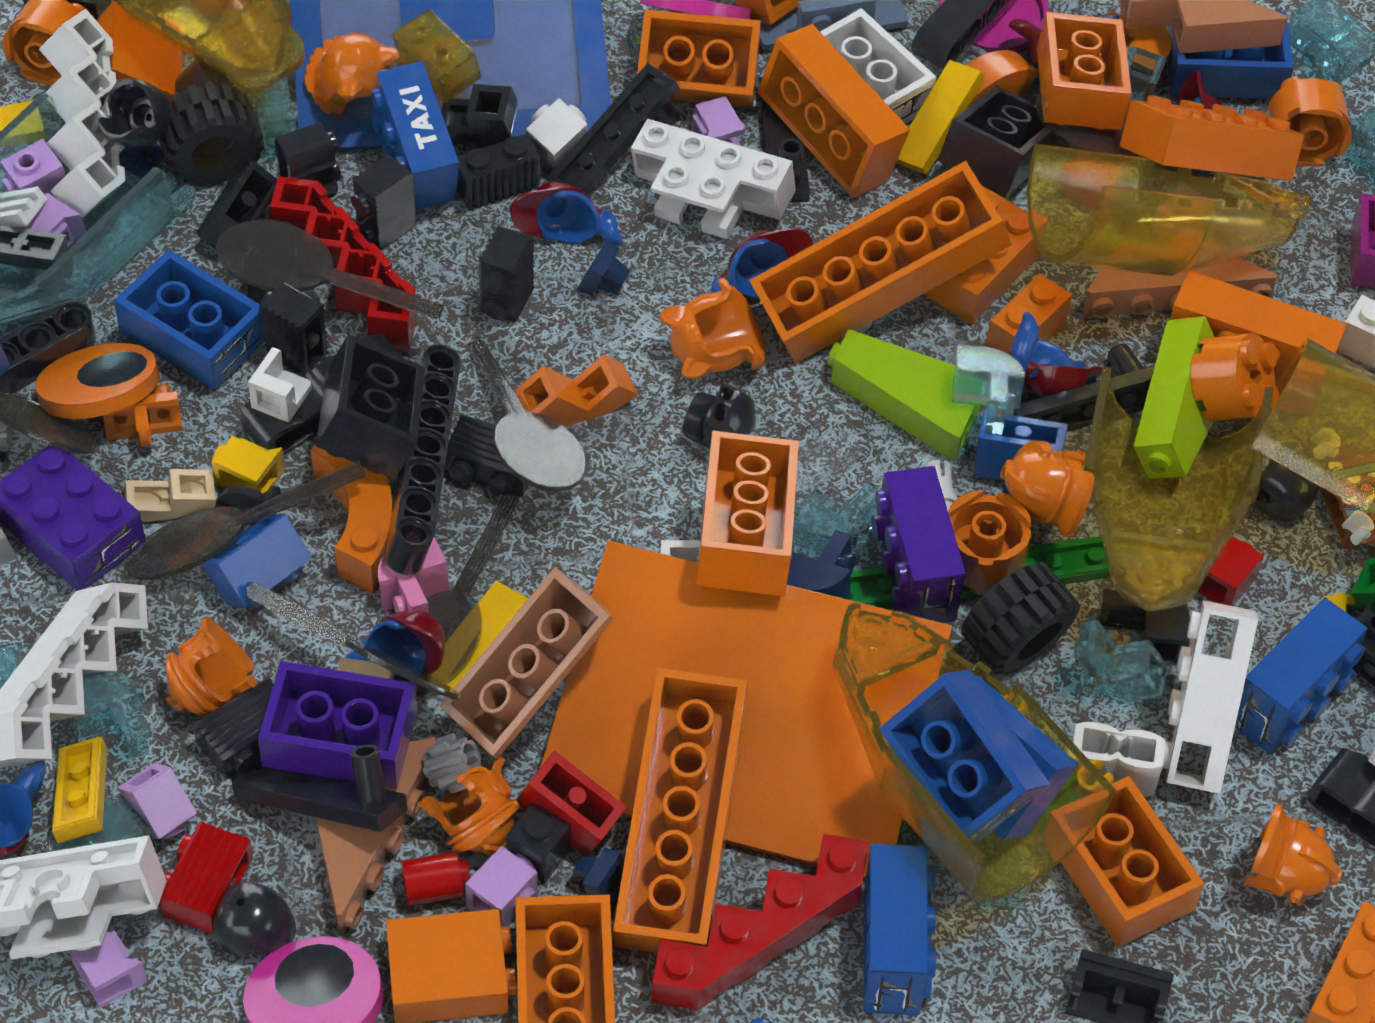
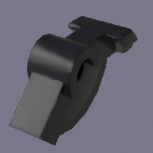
[214,486,281,525]

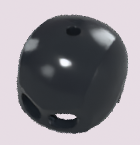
[98,78,170,148]
[682,383,755,449]
[1250,445,1320,522]
[214,882,296,958]

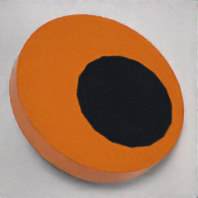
[35,343,160,419]

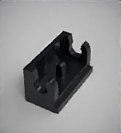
[0,225,70,286]
[1065,949,1174,1023]

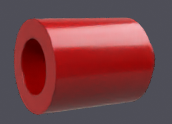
[401,852,470,907]

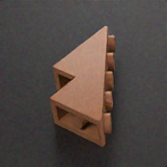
[1118,0,1287,54]
[1082,232,1278,319]
[316,737,435,936]

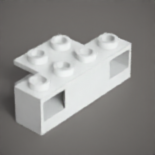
[631,119,796,239]
[1162,600,1258,794]
[0,835,167,960]

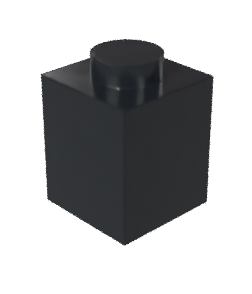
[506,802,571,884]

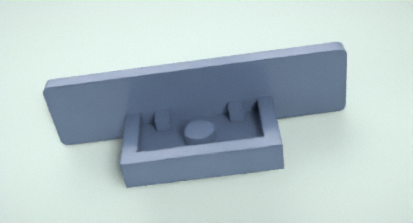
[760,0,908,50]

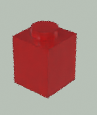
[1193,533,1264,606]

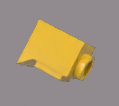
[211,436,285,493]

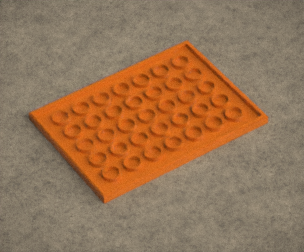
[540,540,952,879]

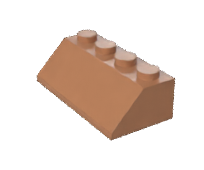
[440,567,614,759]

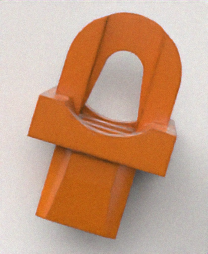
[103,384,183,447]

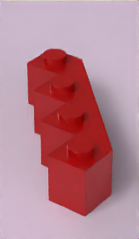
[270,176,417,352]
[652,834,869,1010]

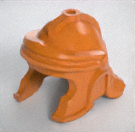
[1000,440,1095,537]
[165,616,258,717]
[417,756,519,856]
[1242,803,1343,906]

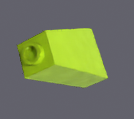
[1133,316,1215,479]
[827,329,988,461]

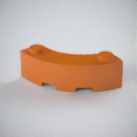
[310,444,393,594]

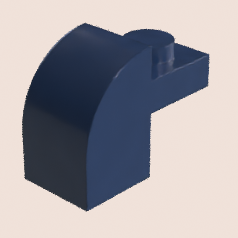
[787,530,856,600]

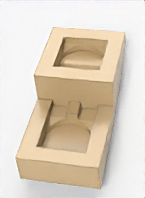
[124,469,216,522]

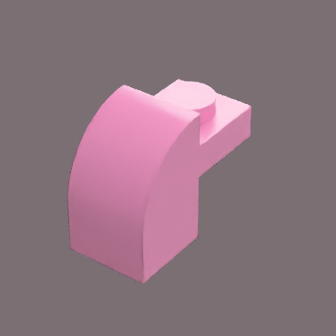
[378,537,450,613]

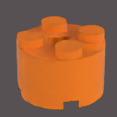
[2,0,86,86]
[1267,77,1352,167]
[1190,333,1279,421]
[948,490,1031,595]

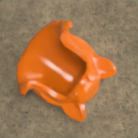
[304,32,400,115]
[659,278,766,380]

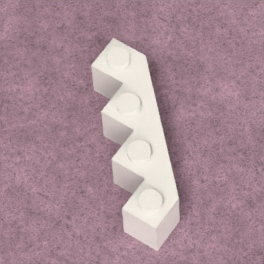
[39,9,126,218]
[0,582,148,766]

